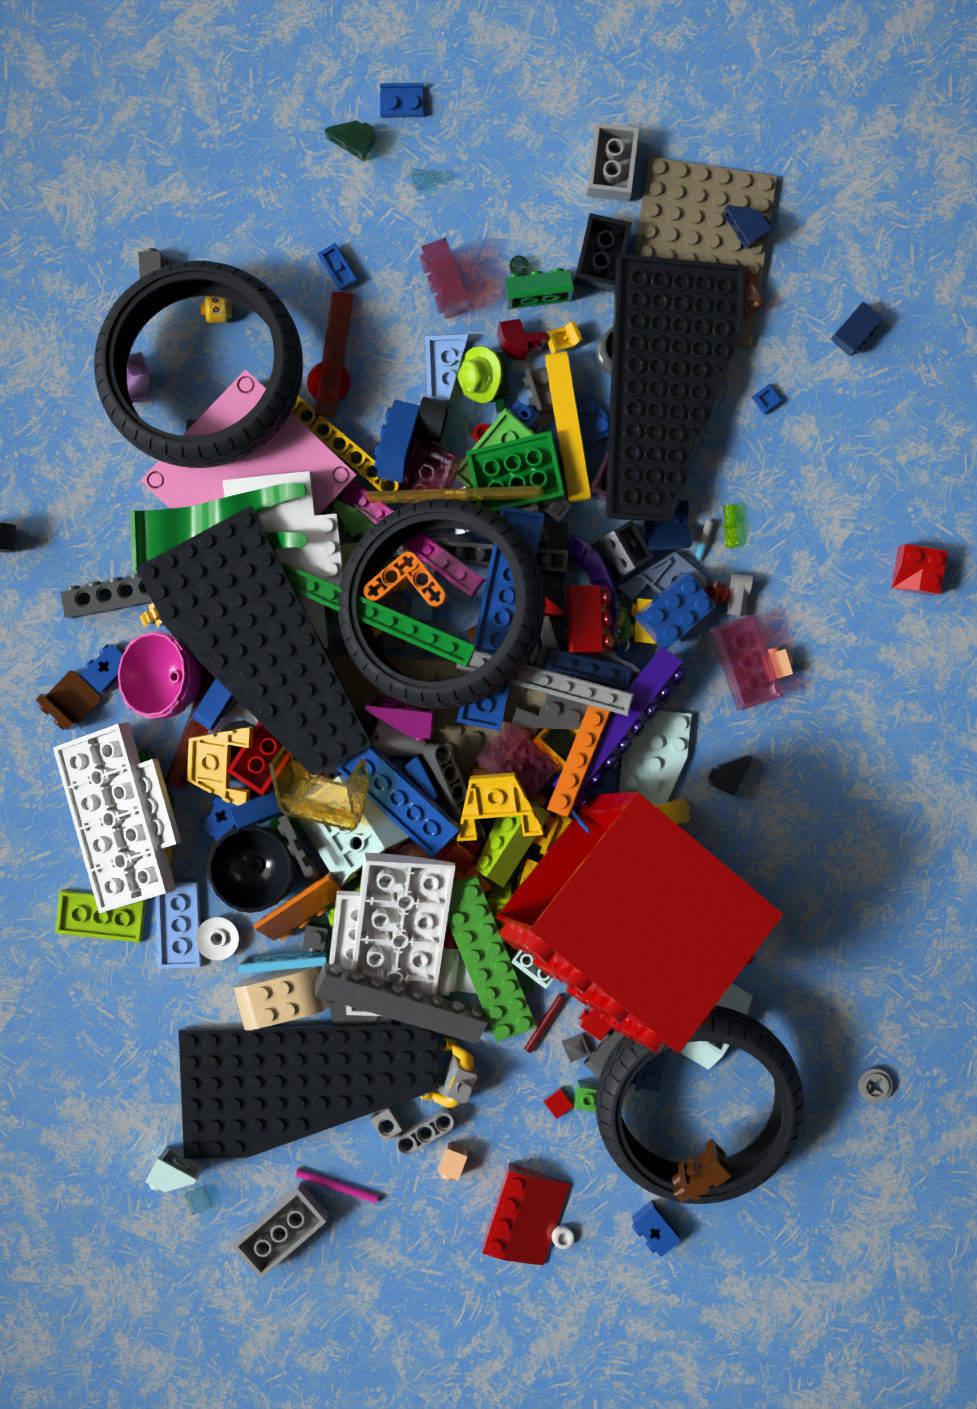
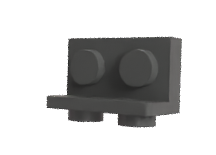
[522,366,553,415]

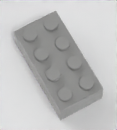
[232,1181,329,1279]

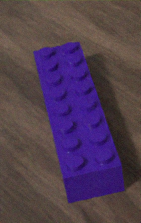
[552,647,686,808]

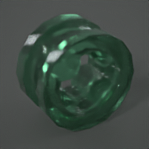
[509,255,529,276]

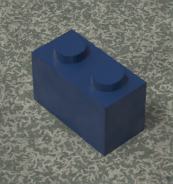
[830,301,883,356]

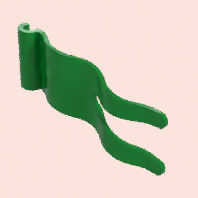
[129,483,308,573]

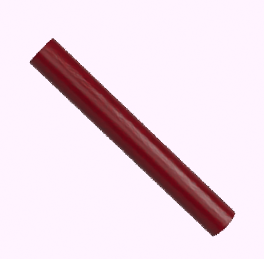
[524,994,565,1053]

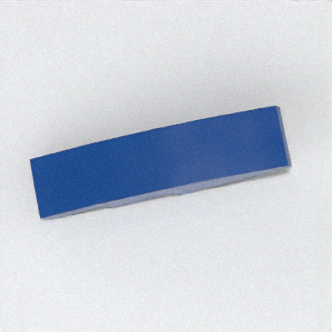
[229,781,315,831]

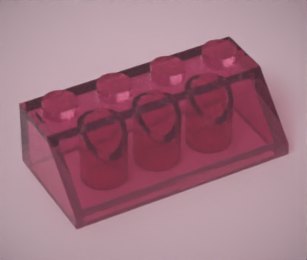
[710,614,783,710]

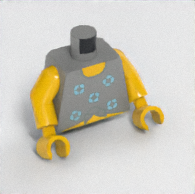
[420,1037,478,1108]

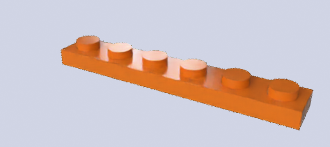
[547,705,611,818]

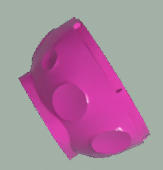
[118,631,203,719]

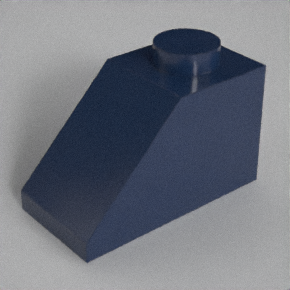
[722,204,771,250]

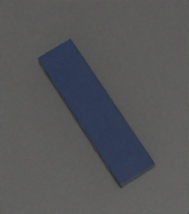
[543,647,633,689]

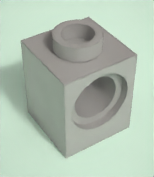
[370,1106,403,1142]

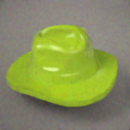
[457,346,503,403]

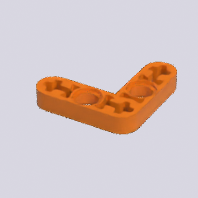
[364,552,447,608]

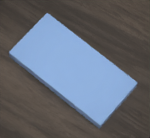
[155,881,202,969]

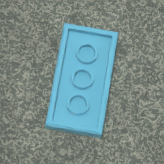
[238,949,330,974]

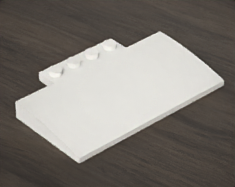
[223,471,343,648]
[53,723,181,913]
[329,852,455,1016]

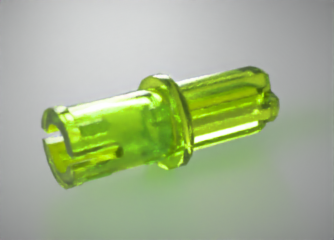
[722,504,739,548]

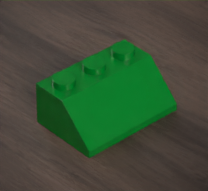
[505,268,574,310]

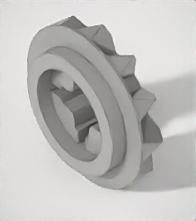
[857,1068,893,1103]

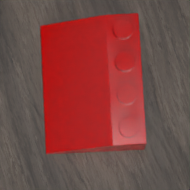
[482,1163,570,1266]

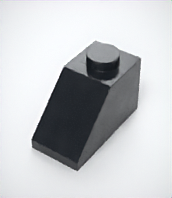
[707,755,753,796]

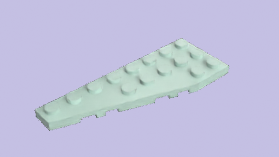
[618,711,692,804]

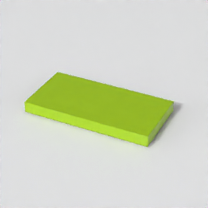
[55,890,147,943]

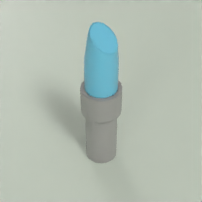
[695,520,714,562]

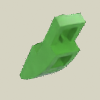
[329,499,389,570]

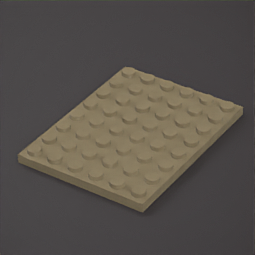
[634,156,777,348]

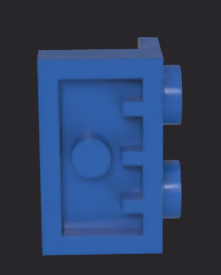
[630,1051,665,1091]

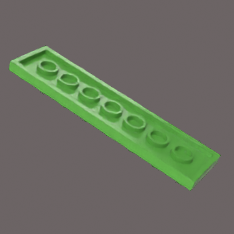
[447,874,537,1042]

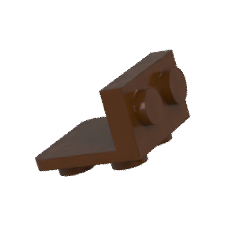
[35,671,102,730]

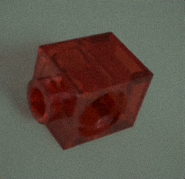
[447,840,482,875]

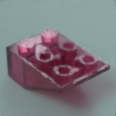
[476,722,558,799]

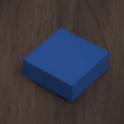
[751,384,782,414]

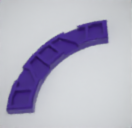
[566,534,618,640]

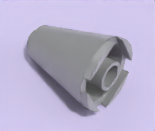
[369,716,429,757]

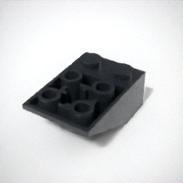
[584,520,654,581]

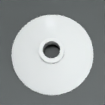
[196,917,239,960]

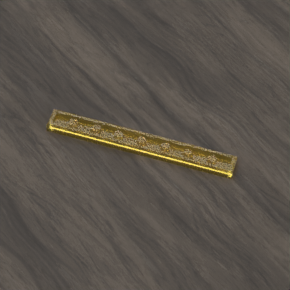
[366,486,543,504]

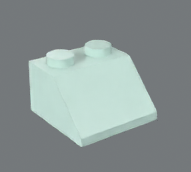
[145,1146,205,1192]

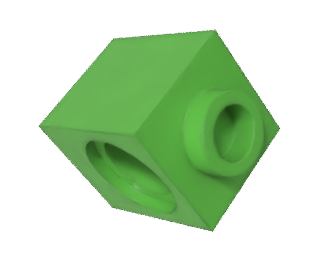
[573,1081,597,1112]

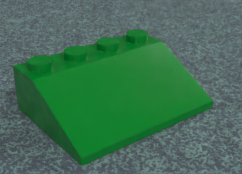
[466,431,567,513]

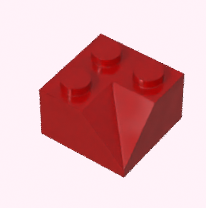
[891,544,948,596]

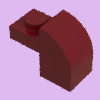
[497,319,547,360]

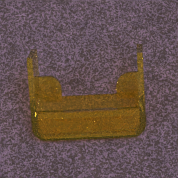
[269,746,370,831]

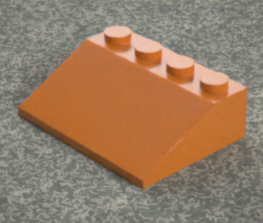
[253,872,348,941]

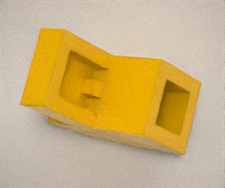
[653,798,690,824]

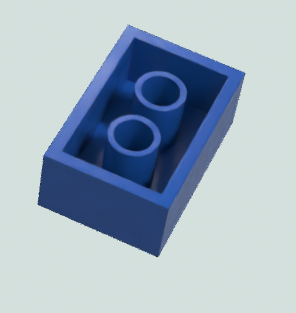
[374,399,420,483]
[634,572,716,649]

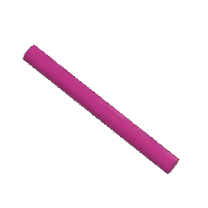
[295,1168,379,1203]

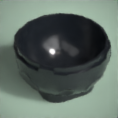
[207,825,295,913]

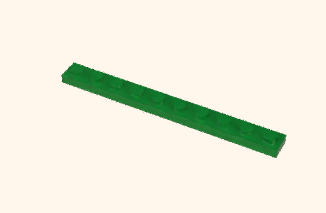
[281,562,477,668]

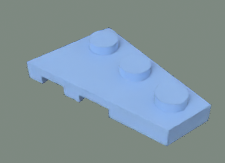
[425,334,468,402]

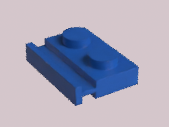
[380,83,424,118]

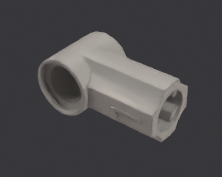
[725,572,753,617]

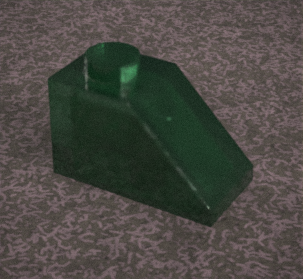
[325,120,377,161]

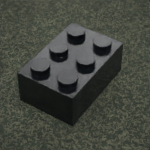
[574,213,632,293]

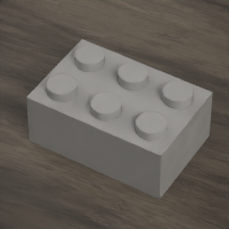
[587,123,639,201]

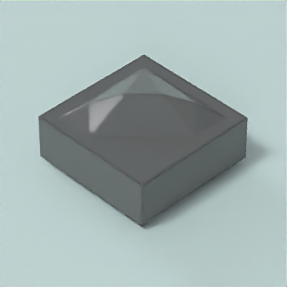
[562,1033,590,1062]

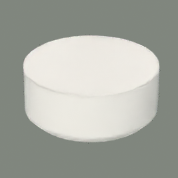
[552,1225,574,1249]

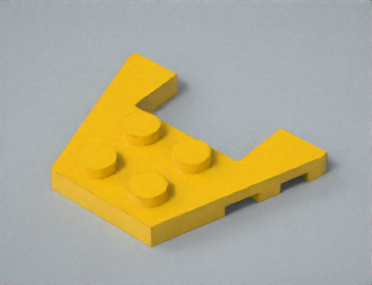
[187,726,253,806]
[457,772,544,841]

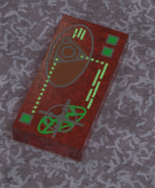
[743,266,765,315]

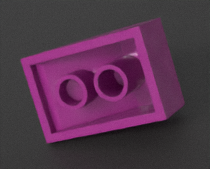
[366,695,438,741]

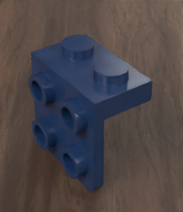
[644,500,692,550]

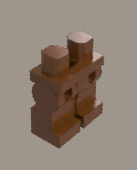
[672,1138,731,1203]

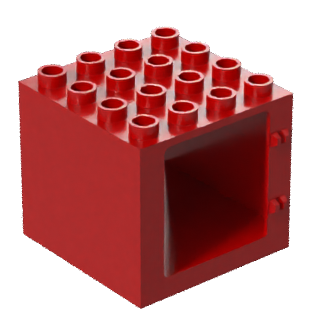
[495,792,784,1055]

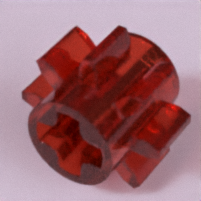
[704,581,731,607]

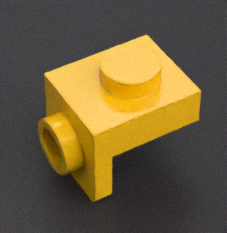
[546,321,582,353]

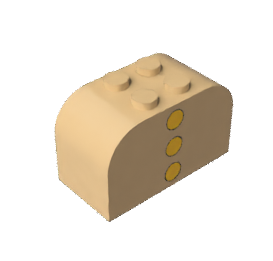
[233,966,333,1030]

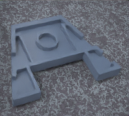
[617,552,708,642]

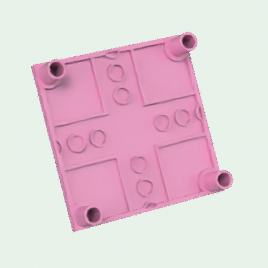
[140,369,357,515]

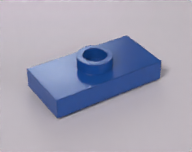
[317,243,358,292]

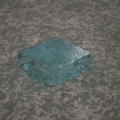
[184,1185,213,1215]

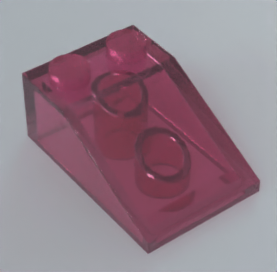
[396,440,463,506]

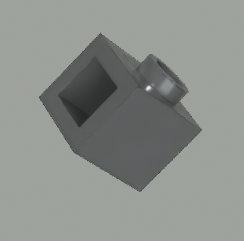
[138,248,168,278]
[303,922,330,953]

